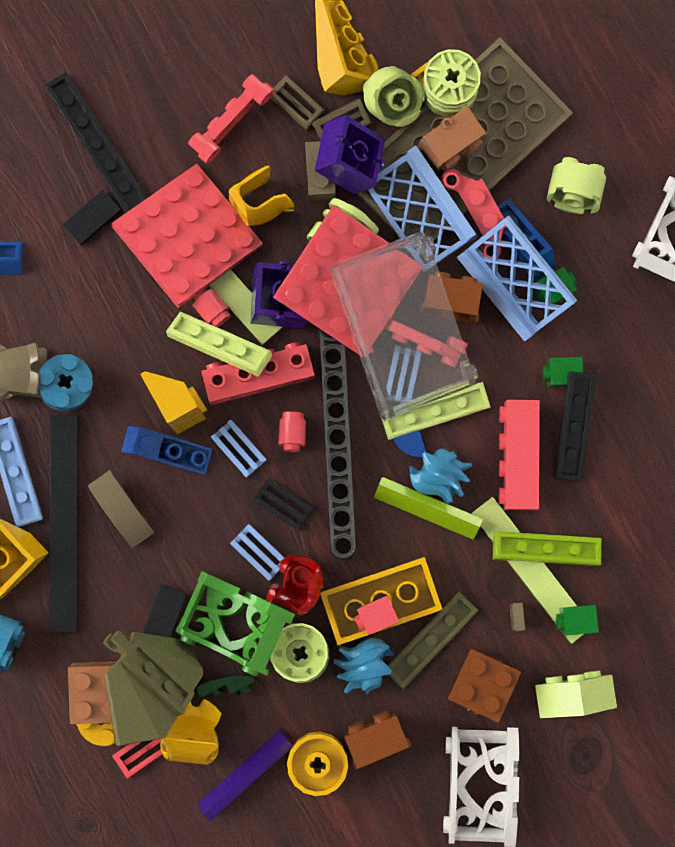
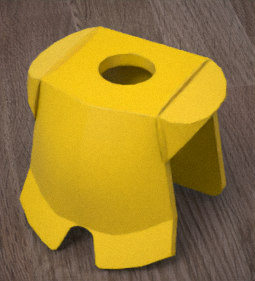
[229,166,294,227]
[161,699,221,765]

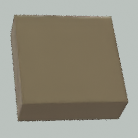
[509,603,525,631]

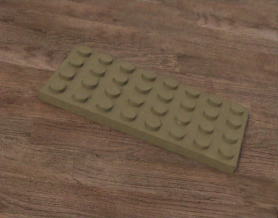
[357,38,573,256]

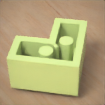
[535,671,617,718]

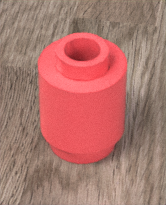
[192,288,231,328]
[278,412,306,452]

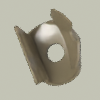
[0,343,47,401]

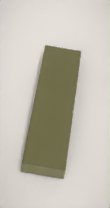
[387,592,479,689]

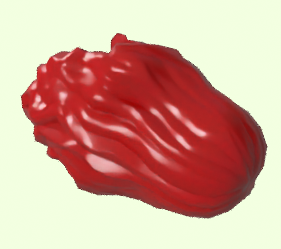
[266,555,324,616]

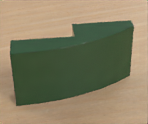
[196,675,256,699]

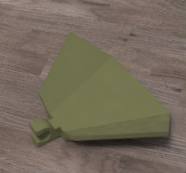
[103,631,204,746]

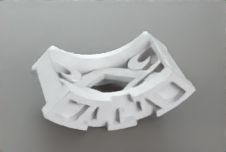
[632,176,675,282]
[443,727,519,847]

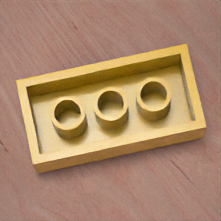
[321,557,443,645]

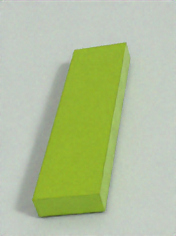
[374,477,483,540]
[493,531,601,566]

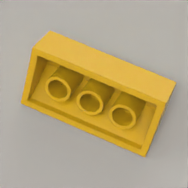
[140,371,207,434]

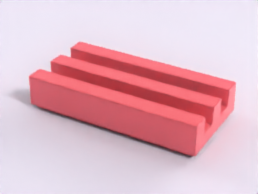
[112,739,162,779]

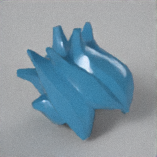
[409,448,472,505]
[333,638,394,694]

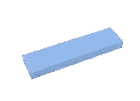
[0,416,44,527]

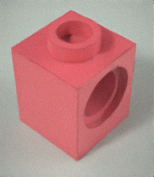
[354,596,399,635]

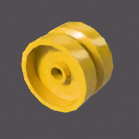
[287,731,348,796]

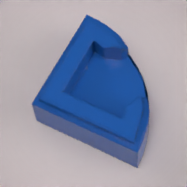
[393,430,426,458]

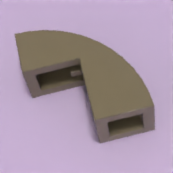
[88,470,155,548]

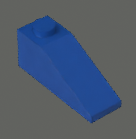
[497,199,556,281]

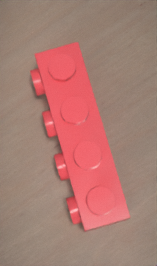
[201,342,315,405]
[499,400,540,511]

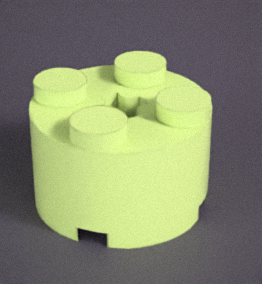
[363,66,425,127]
[547,157,606,214]

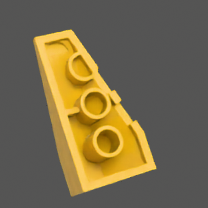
[315,0,379,96]
[0,519,48,600]

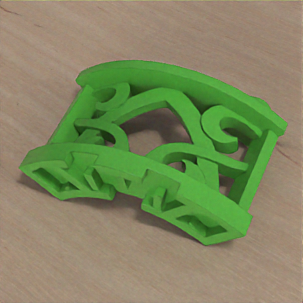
[175,571,295,677]

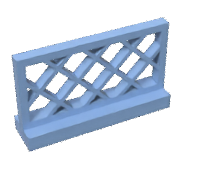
[368,146,478,273]
[457,215,577,341]

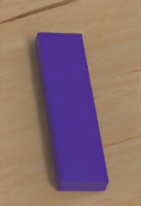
[198,730,293,821]

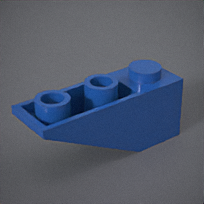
[121,426,212,475]

